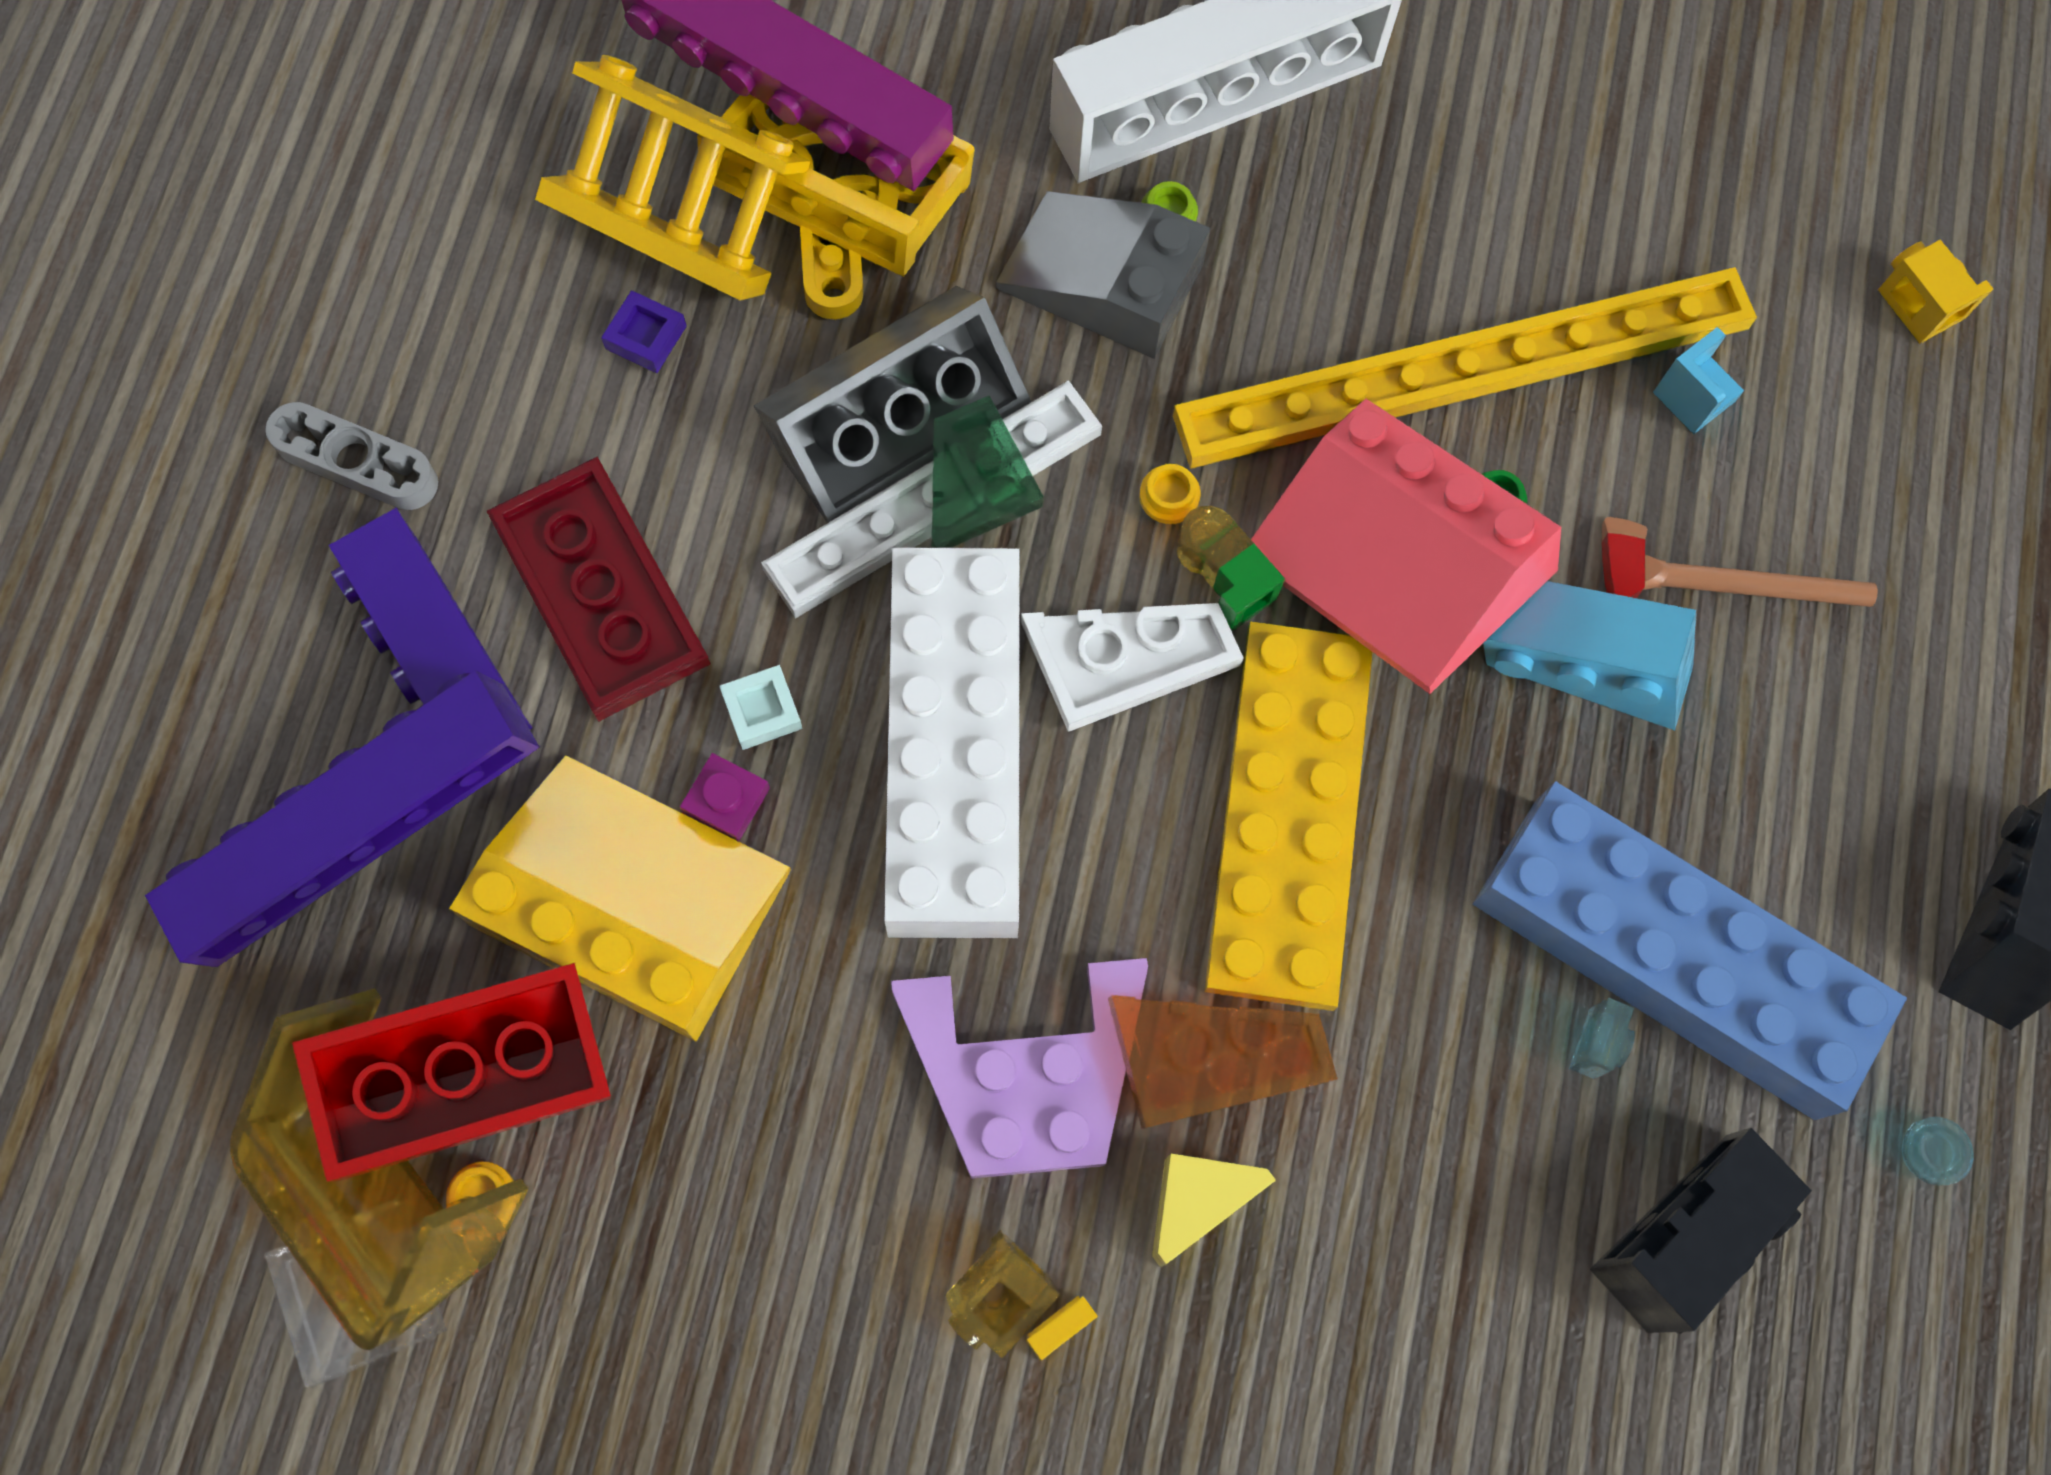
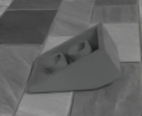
[996,191,1211,359]

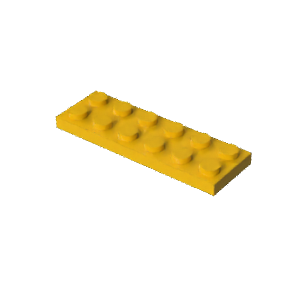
[1204,621,1373,1011]

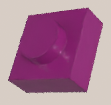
[680,753,770,841]

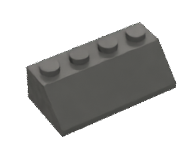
[754,286,1031,523]

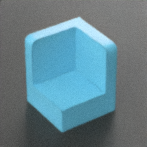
[1653,327,1744,434]

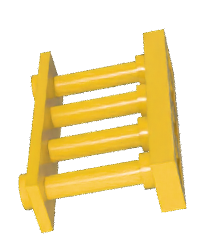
[535,55,811,301]

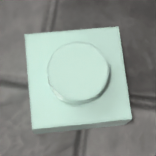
[720,665,803,750]

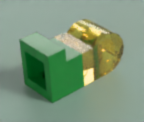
[1177,506,1285,632]

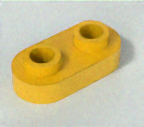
[800,225,863,320]

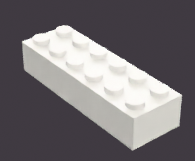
[1049,0,1402,183]
[885,548,1019,938]

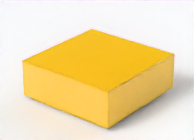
[1025,1296,1098,1361]

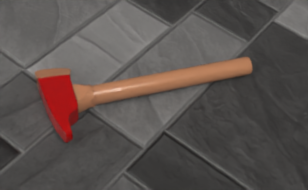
[1601,517,1878,607]

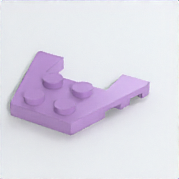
[891,958,1148,1179]

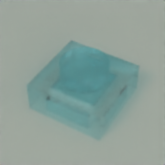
[1569,998,1635,1079]

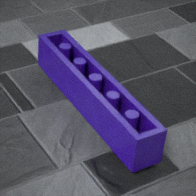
[145,670,540,967]

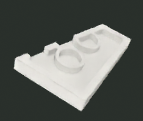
[1021,603,1244,732]

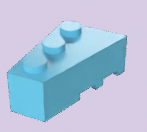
[1483,581,1696,730]

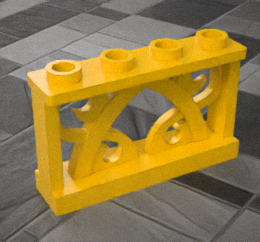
[697,94,975,277]

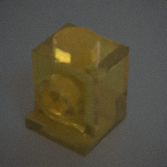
[945,1230,1060,1358]

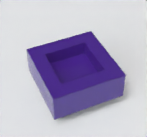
[601,290,687,373]

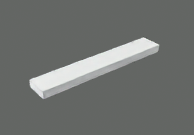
[761,380,1102,619]

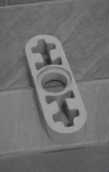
[266,402,438,510]

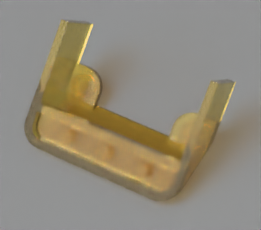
[230,988,529,1350]

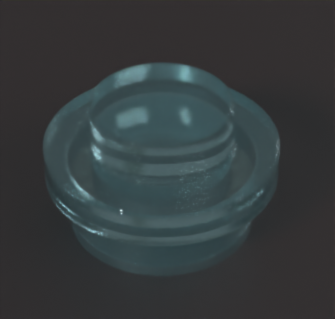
[1902,1117,1974,1186]

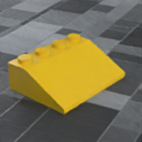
[449,756,791,1042]

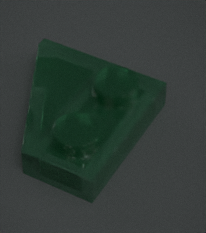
[931,395,1044,548]

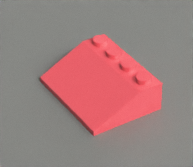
[1243,399,1561,694]

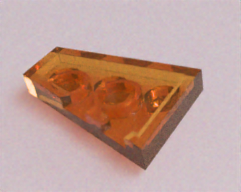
[1108,995,1338,1129]

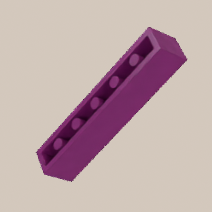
[621,0,954,192]

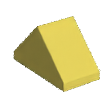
[1152,1153,1276,1267]

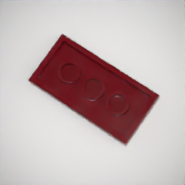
[486,456,711,722]

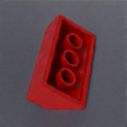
[292,963,611,1182]

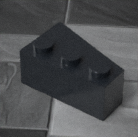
[1938,788,2051,1030]
[1590,1128,1812,1334]

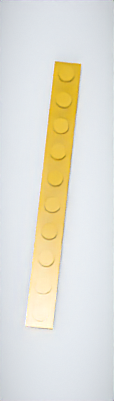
[1173,267,1757,469]

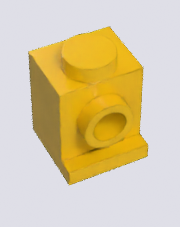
[1878,239,1993,344]

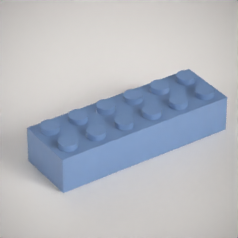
[1472,781,1907,1120]

